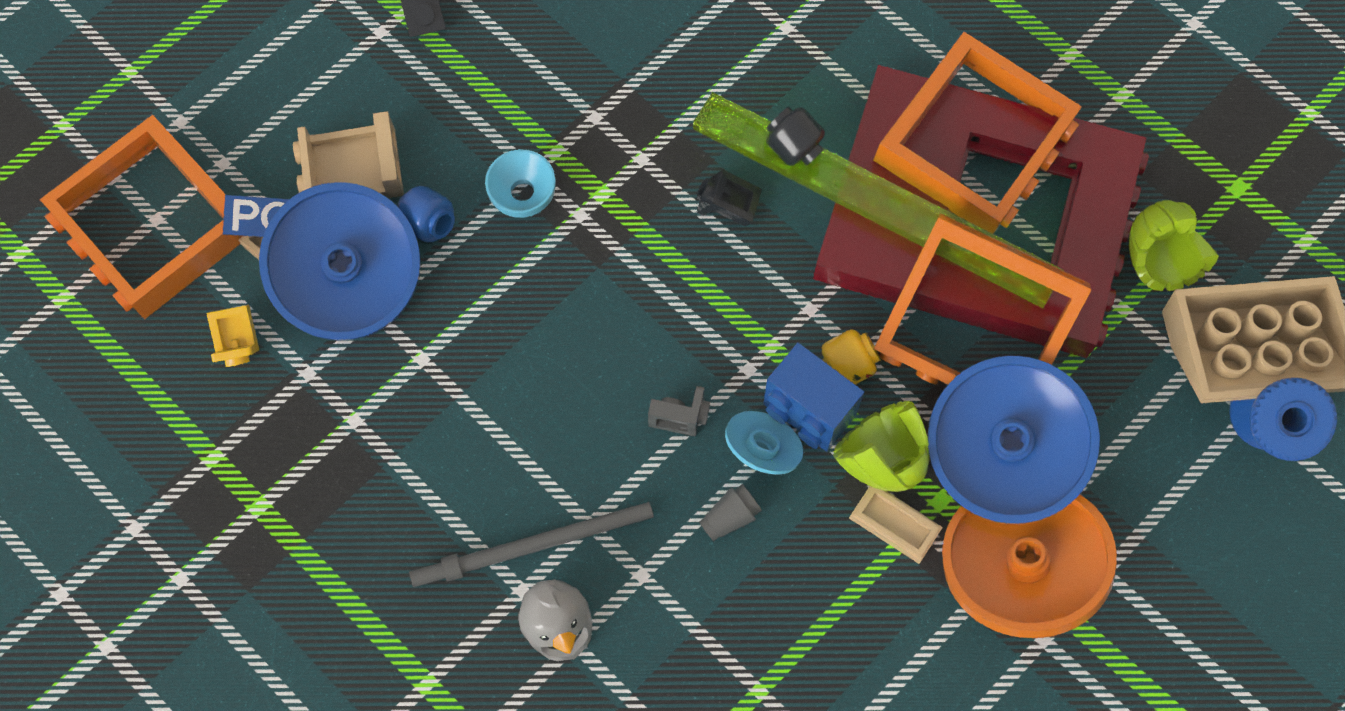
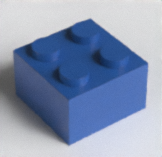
[763,343,864,452]

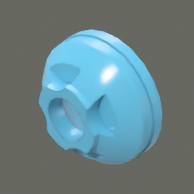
[485,149,556,218]

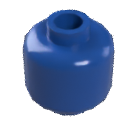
[397,186,455,243]

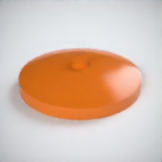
[942,494,1117,638]

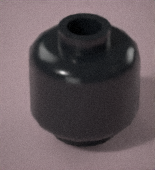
[766,106,825,166]

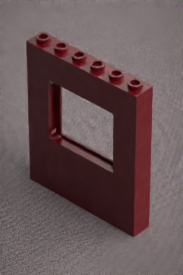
[813,65,1149,358]

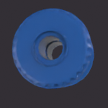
[1229,377,1337,461]

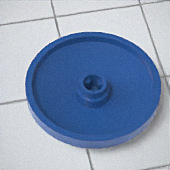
[259,182,421,340]
[928,356,1100,524]

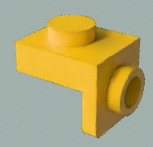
[206,304,259,367]

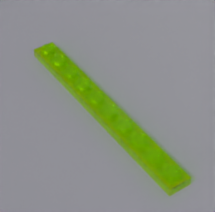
[693,92,1064,308]

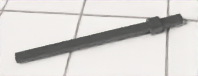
[409,502,654,587]

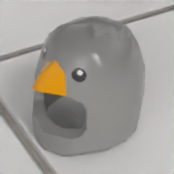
[518,579,593,661]

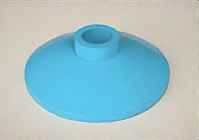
[725,411,803,474]

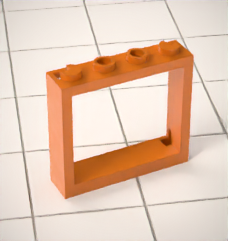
[873,32,1082,237]
[40,115,242,319]
[874,213,1092,385]

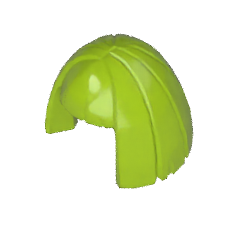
[1129,200,1219,291]
[833,401,930,492]

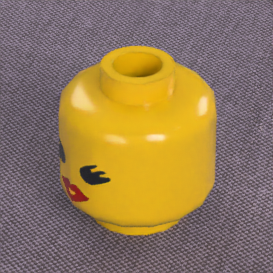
[822,329,881,385]

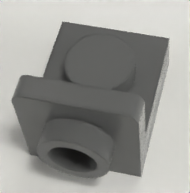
[648,386,711,437]

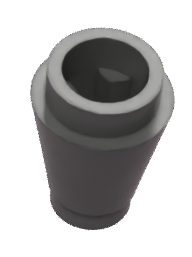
[699,484,762,542]

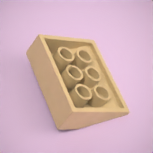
[1162,276,1345,403]

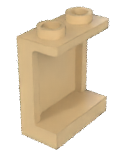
[293,111,404,198]

